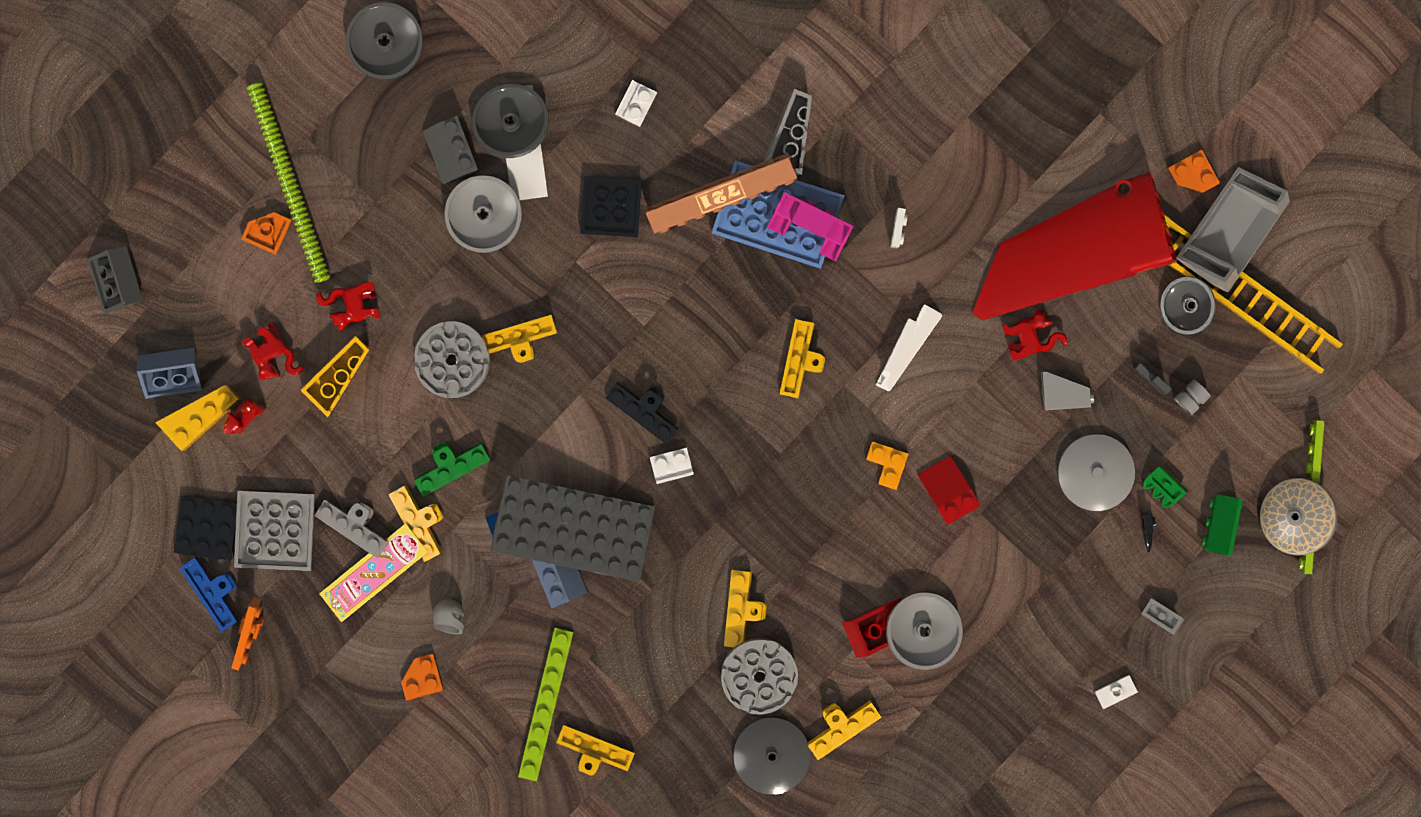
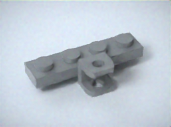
[314,499,389,558]

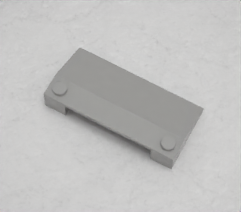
[1177,167,1290,292]

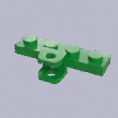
[413,442,490,497]

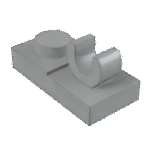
[1141,598,1184,635]

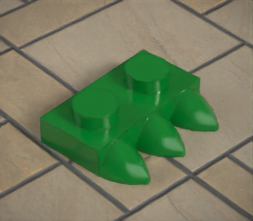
[1143,464,1188,508]

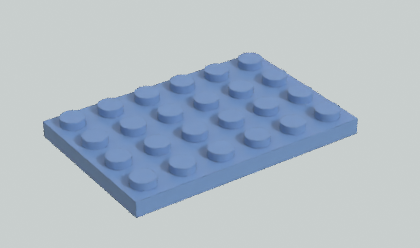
[711,160,844,269]

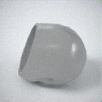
[432,599,464,634]

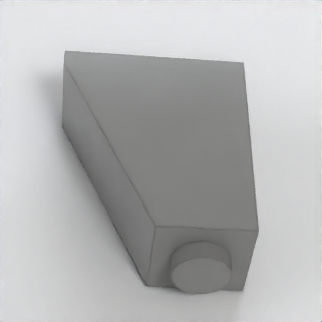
[1041,372,1094,410]

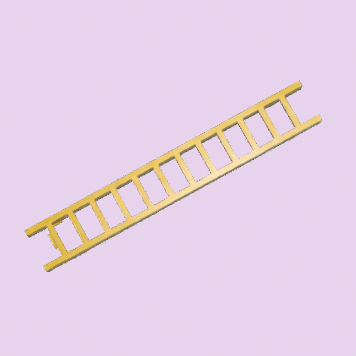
[1164,215,1343,374]

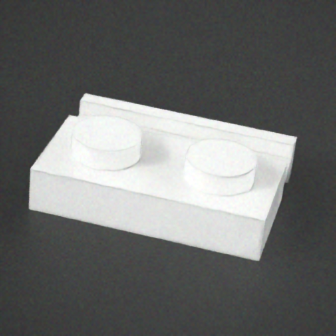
[615,80,657,127]
[890,208,908,248]
[650,448,694,484]

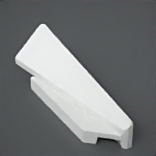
[876,304,942,391]

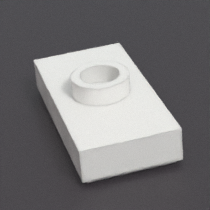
[1094,675,1138,709]

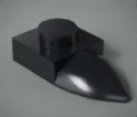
[1141,513,1156,553]

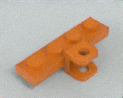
[232,597,264,671]

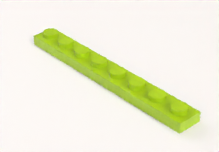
[1298,420,1324,574]
[518,628,573,782]

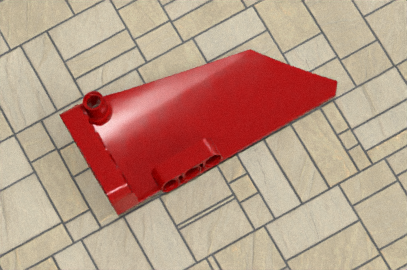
[972,172,1177,321]

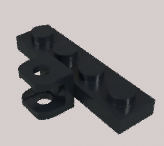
[606,382,678,444]

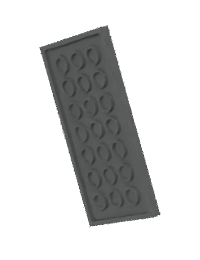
[490,475,655,582]

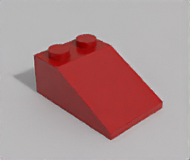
[918,456,981,525]
[842,599,899,658]

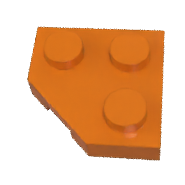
[1167,150,1220,193]
[241,212,292,255]
[401,653,444,701]

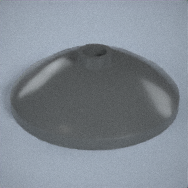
[1160,277,1216,335]

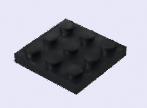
[580,176,642,238]
[174,496,237,560]

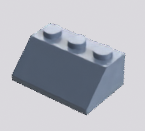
[137,348,202,399]
[532,560,588,608]

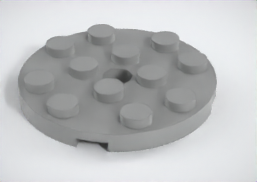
[414,321,490,398]
[721,638,798,714]

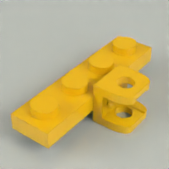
[482,315,557,363]
[780,319,825,398]
[388,485,444,562]
[724,570,767,647]
[807,701,882,760]
[556,725,635,776]

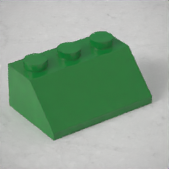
[1201,494,1243,556]

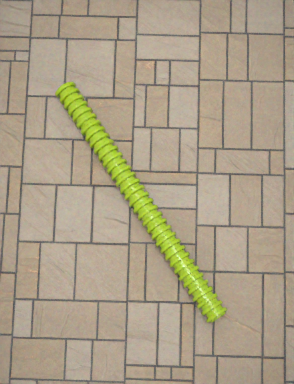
[246,82,331,283]

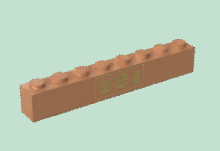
[645,153,797,233]

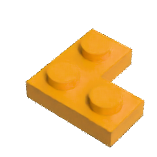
[866,442,908,490]

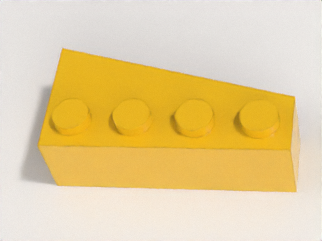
[301,335,370,417]
[155,385,241,451]

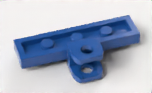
[180,557,239,632]

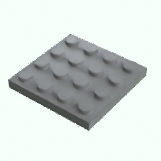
[234,491,315,571]

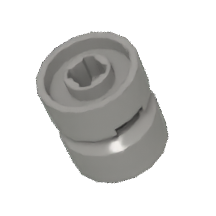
[1174,379,1211,416]

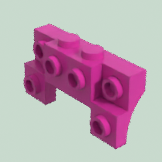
[767,192,853,262]

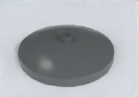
[346,2,423,80]
[472,84,549,158]
[734,717,810,794]

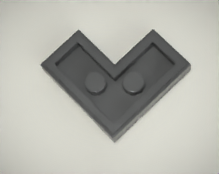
[1133,363,1171,394]

